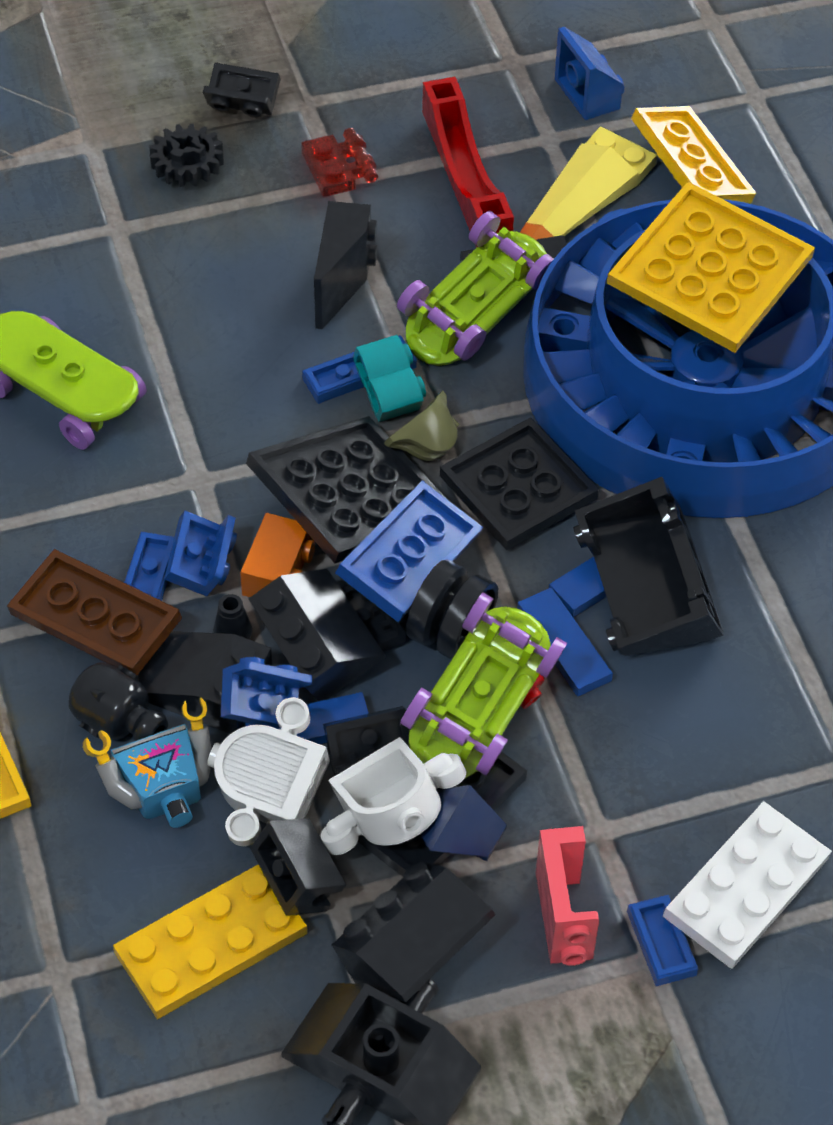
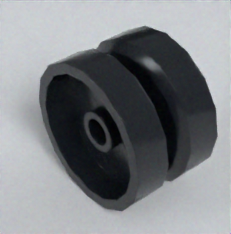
[406,559,499,659]

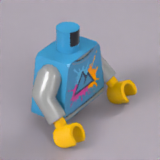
[83,698,212,828]

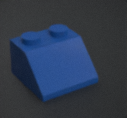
[554,27,624,120]

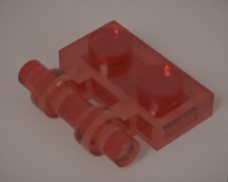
[301,128,378,197]

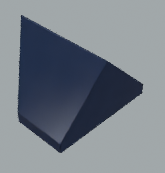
[420,785,507,861]

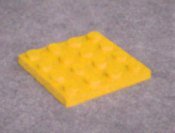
[607,181,815,353]

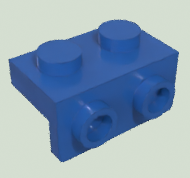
[164,510,237,597]
[221,657,312,729]

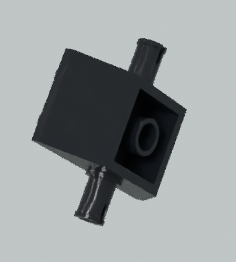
[281,979,481,1125]

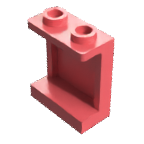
[536,826,599,966]

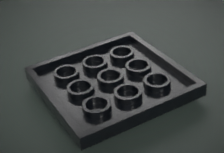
[246,416,448,564]

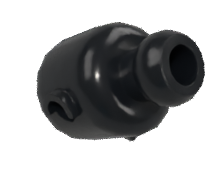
[69,662,168,741]

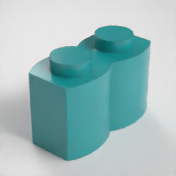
[353,335,426,422]

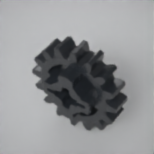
[149,124,224,187]

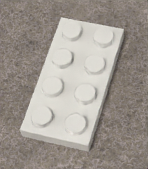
[663,801,832,969]

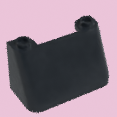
[573,477,724,656]

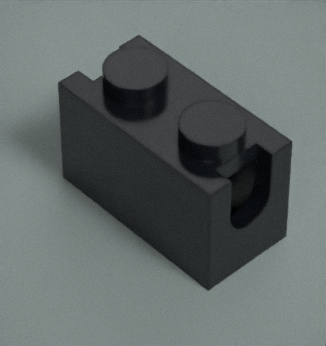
[250,818,346,916]

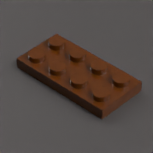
[7,549,182,675]

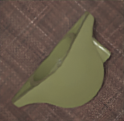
[384,390,460,461]

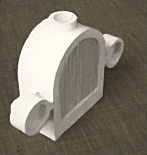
[207,697,330,846]
[320,737,466,855]

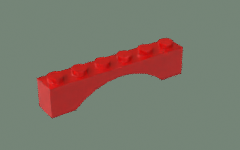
[422,76,514,248]

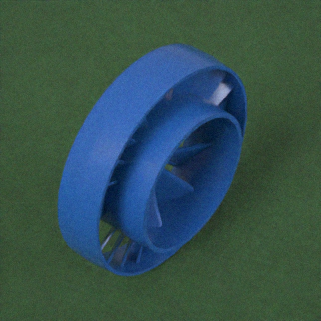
[523,199,833,518]

